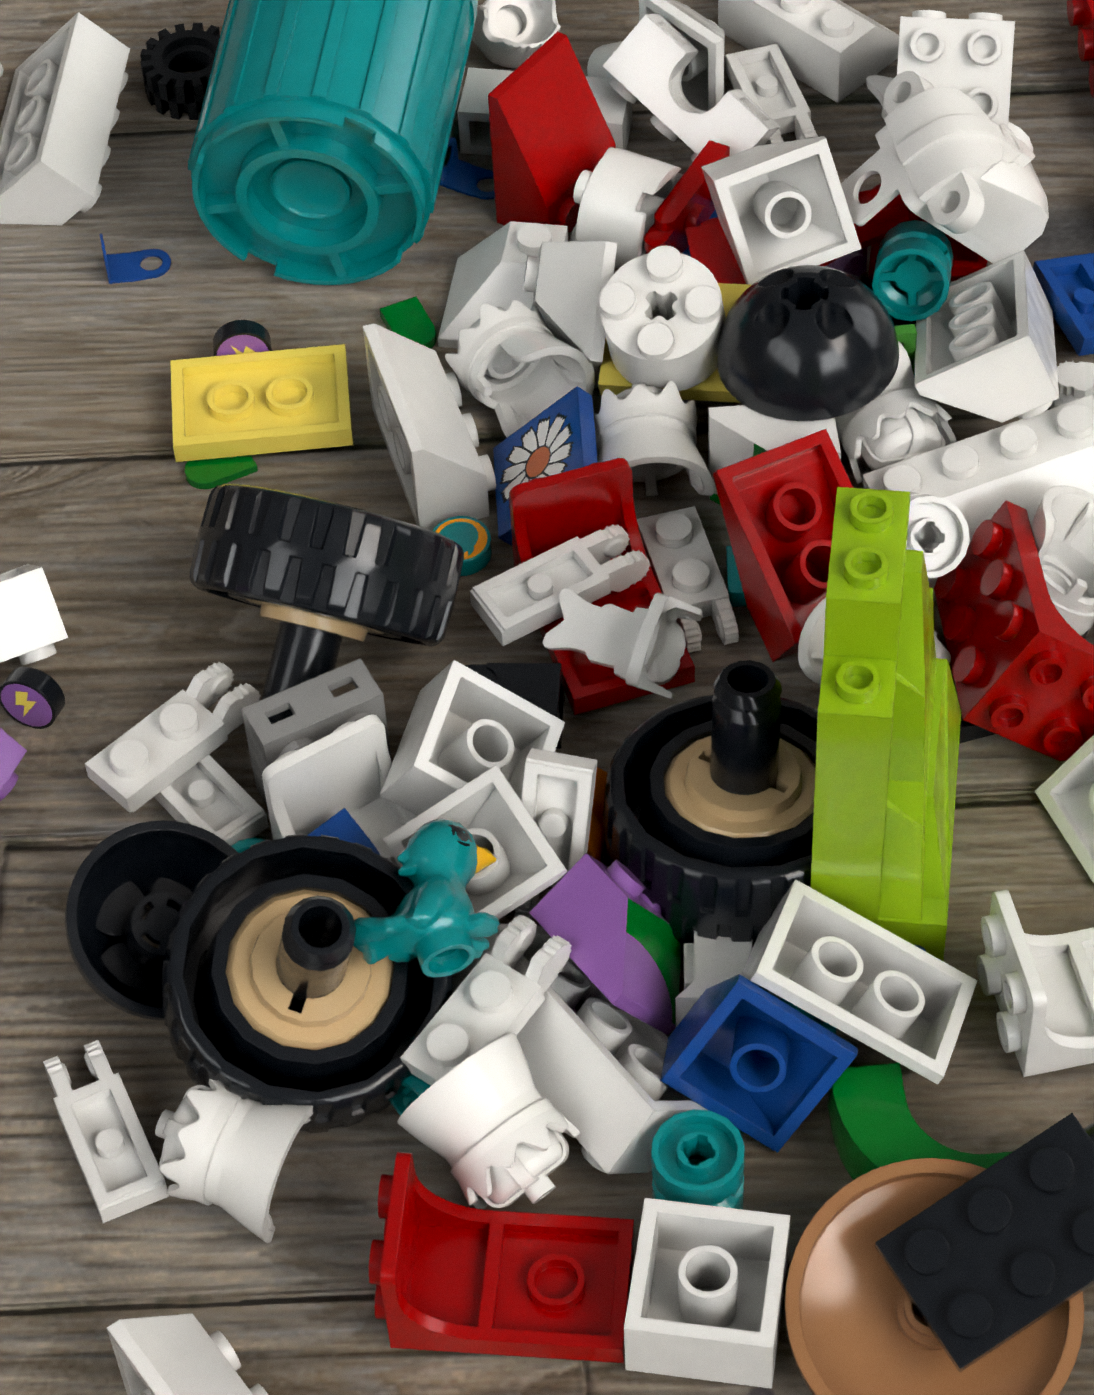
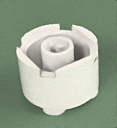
[570,147,684,269]
[599,245,725,391]

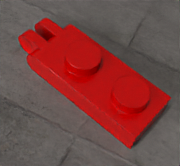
[644,140,730,254]

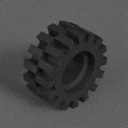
[140,23,220,120]

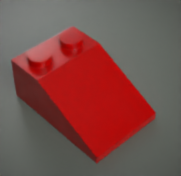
[488,31,616,233]
[713,429,853,662]

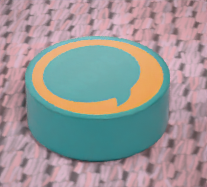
[433,516,492,576]

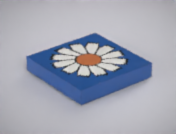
[493,386,598,547]

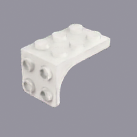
[897,10,1015,127]
[262,714,417,866]
[977,889,1094,1077]

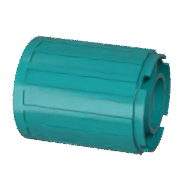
[188,0,478,285]

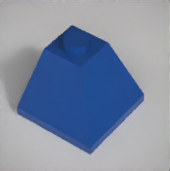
[660,974,858,1153]

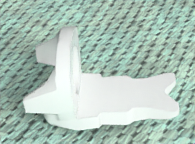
[542,587,702,699]

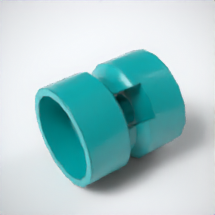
[872,220,953,321]
[651,1109,745,1209]

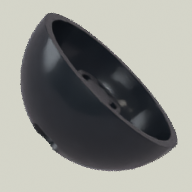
[717,265,899,421]
[65,820,238,1021]

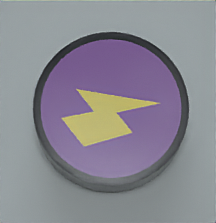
[213,320,272,356]
[0,667,65,729]

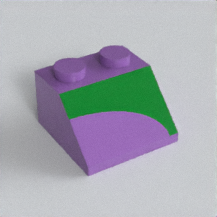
[529,853,682,1035]

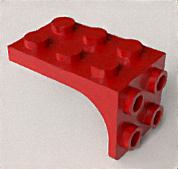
[509,458,695,715]
[934,500,1094,761]
[369,1152,635,1363]

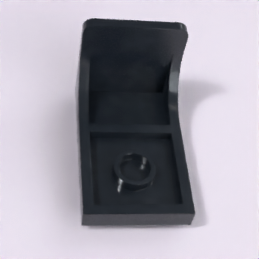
[875,1113,1094,1372]

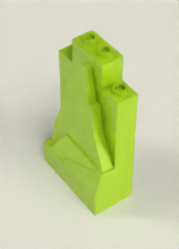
[811,487,961,962]

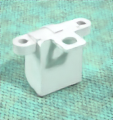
[841,71,1049,264]

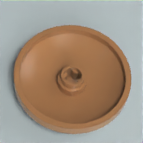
[785,1158,1084,1395]

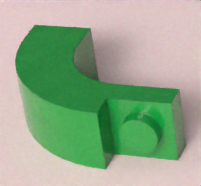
[827,1063,1013,1180]

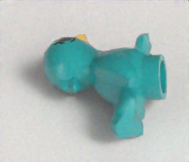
[353,819,500,978]

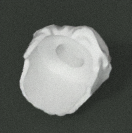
[472,0,561,69]

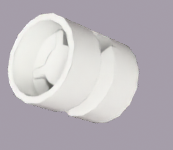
[907,492,970,578]

